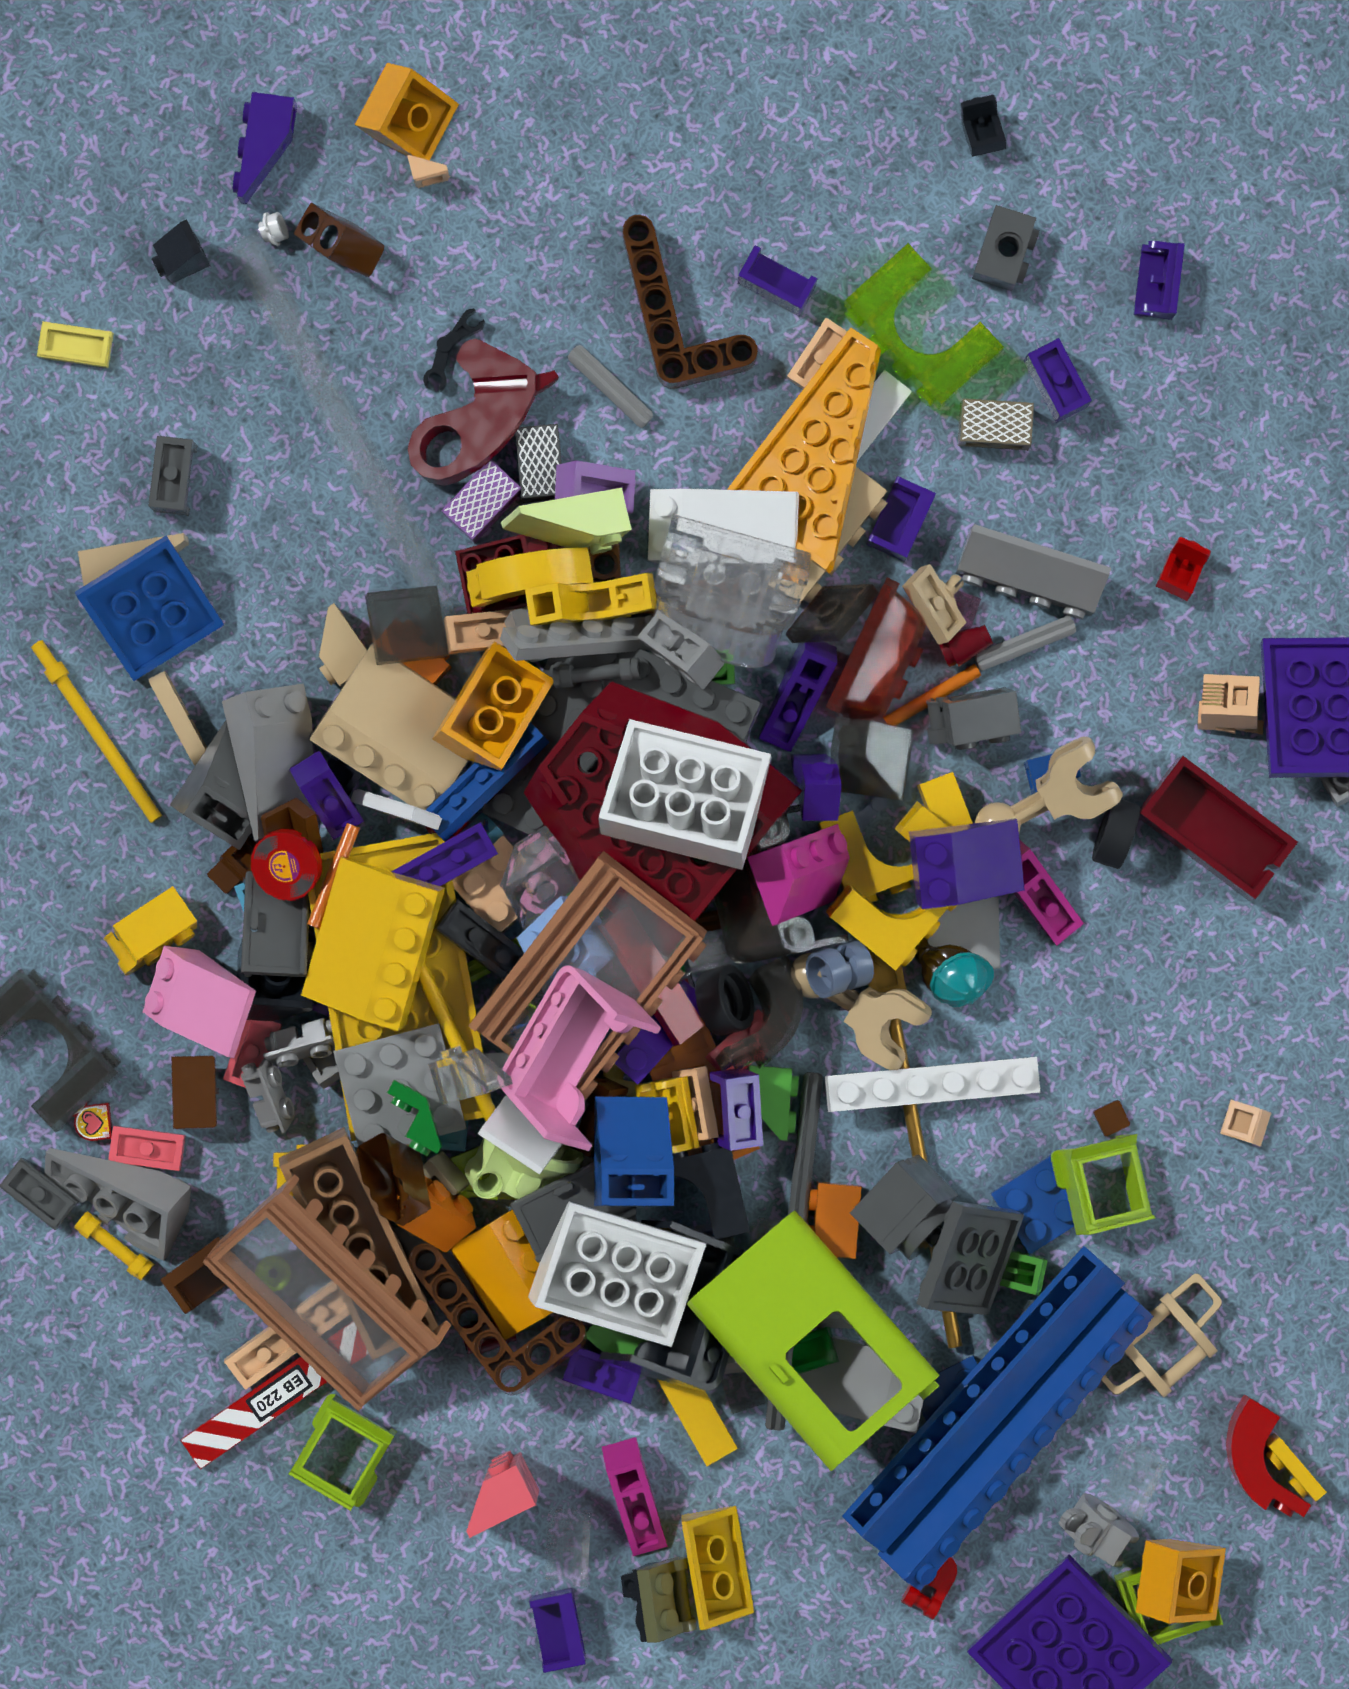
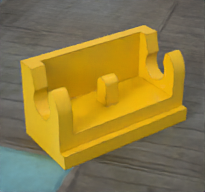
[635,1076,700,1153]

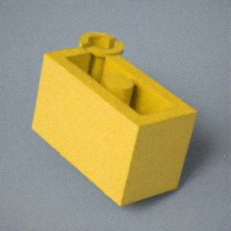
[104,886,197,976]

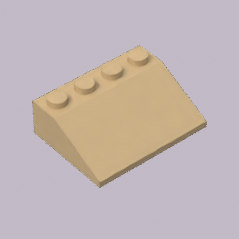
[309,644,468,810]

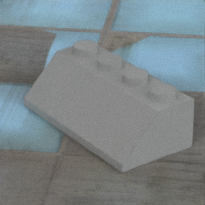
[956,524,1111,619]

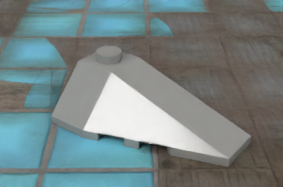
[45,1148,191,1261]

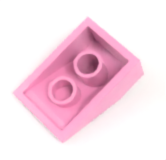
[143,946,256,1058]

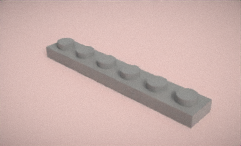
[500,613,707,661]

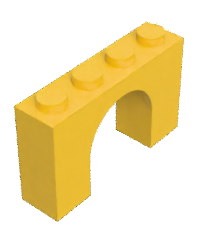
[818,772,973,903]
[826,801,957,971]

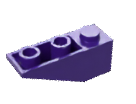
[232,92,297,204]

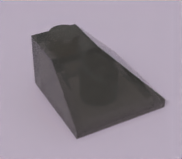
[830,716,914,801]

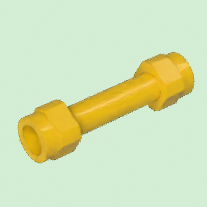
[74,1211,155,1281]

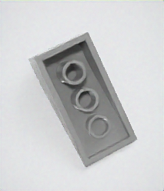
[222,683,315,841]
[800,1331,933,1433]

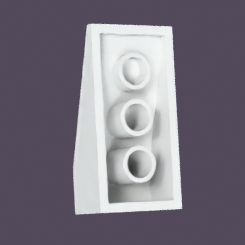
[648,489,799,566]
[478,1095,590,1175]

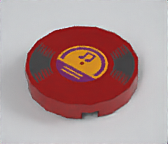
[251,828,322,901]

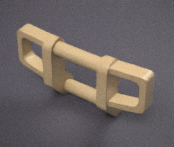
[1101,1274,1222,1398]

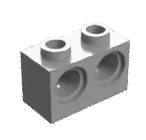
[637,609,726,690]

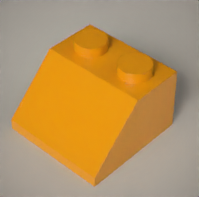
[355,63,459,160]
[1136,1539,1226,1624]

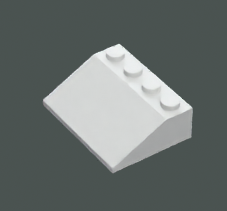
[598,719,771,870]
[528,1201,706,1347]

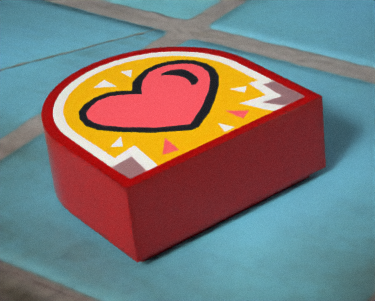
[74,1103,112,1141]

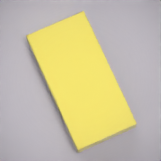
[37,321,114,368]

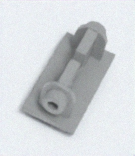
[263,1018,335,1067]
[241,1058,295,1133]

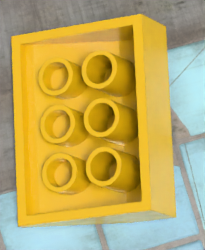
[301,857,445,1031]

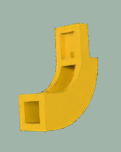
[466,547,593,607]
[525,573,658,626]

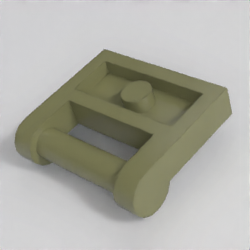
[637,1557,697,1643]

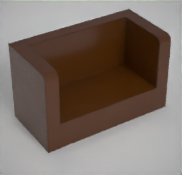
[160,1235,238,1314]

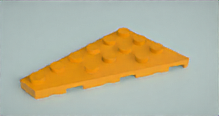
[727,327,881,574]

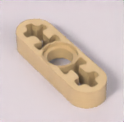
[149,671,207,766]

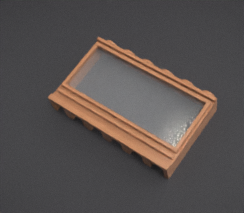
[469,851,707,1101]
[203,1174,451,1411]

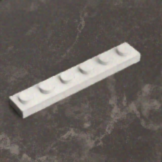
[825,1057,1040,1112]

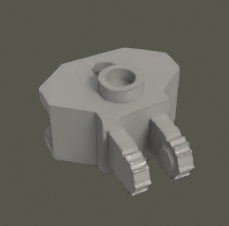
[1058,1493,1140,1567]

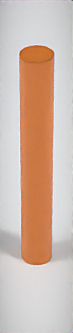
[883,664,981,730]
[307,823,360,929]

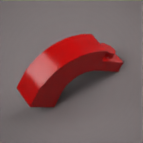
[1226,1394,1311,1517]

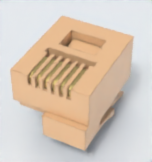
[1198,674,1264,735]

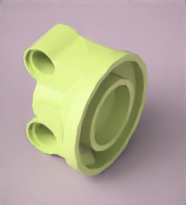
[465,1138,584,1199]

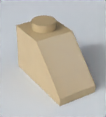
[319,603,367,688]

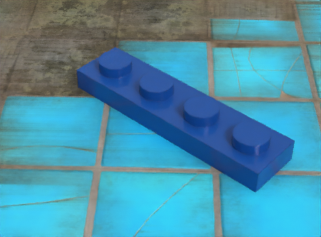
[426,722,550,842]

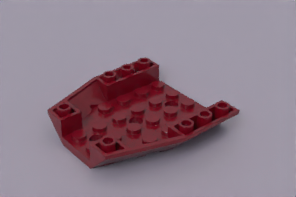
[524,681,803,957]

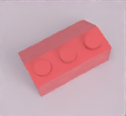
[466,1451,540,1538]

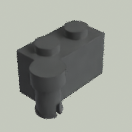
[926,687,1021,750]

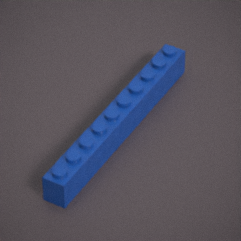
[842,1246,1125,1553]
[878,1288,1154,1591]

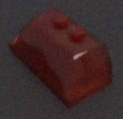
[823,577,926,724]

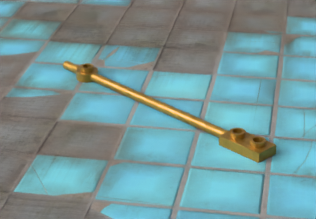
[865,946,963,1348]

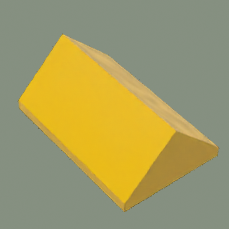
[681,1506,754,1630]

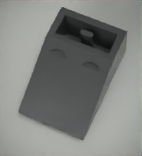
[170,720,252,850]

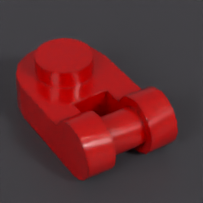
[901,1557,957,1620]

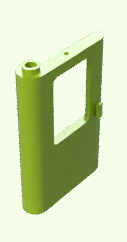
[687,1210,940,1471]

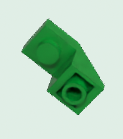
[387,1080,442,1156]

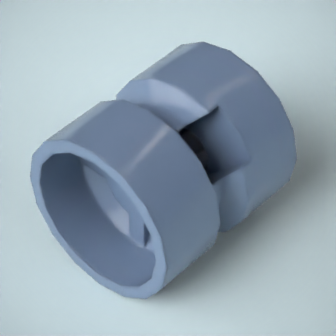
[805,940,874,998]

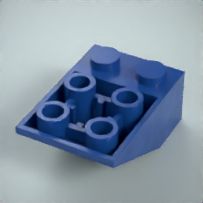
[594,1097,674,1207]

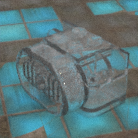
[651,514,811,668]

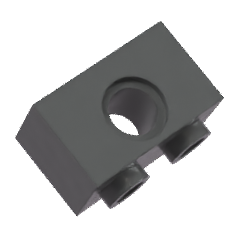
[972,205,1040,291]

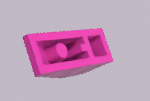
[1014,839,1084,946]
[602,1437,668,1556]

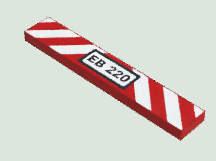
[180,1320,370,1470]

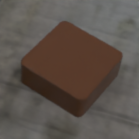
[207,861,241,894]
[1093,1100,1130,1136]

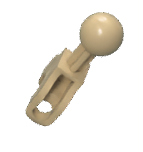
[975,736,1123,832]
[789,953,932,1070]

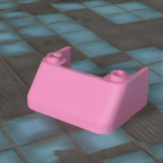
[500,965,661,1151]

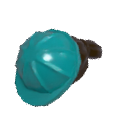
[914,938,994,1007]

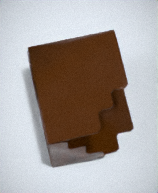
[294,203,384,277]
[357,1133,431,1226]

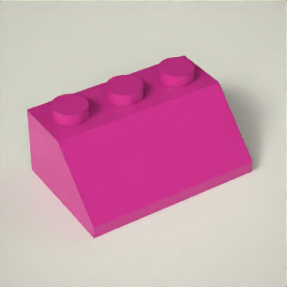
[747,824,850,926]

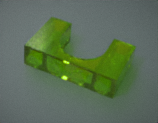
[844,243,1004,410]

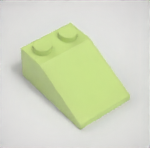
[501,488,632,554]

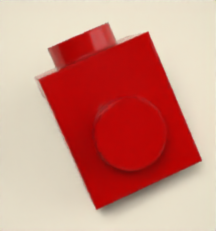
[1156,537,1211,601]

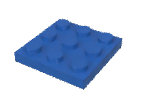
[75,535,224,681]

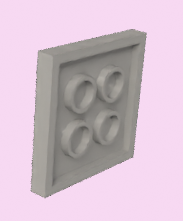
[333,1023,467,1146]

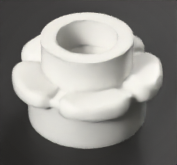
[258,212,289,246]

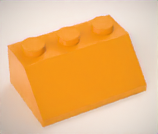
[432,641,554,771]
[450,1209,553,1340]

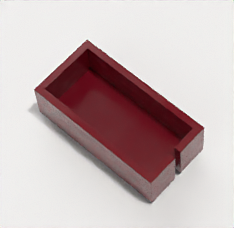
[1139,756,1298,901]

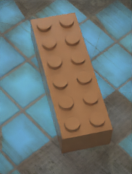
[278,1127,438,1359]

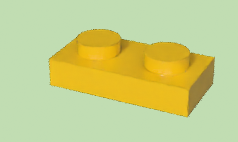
[1265,1433,1327,1502]

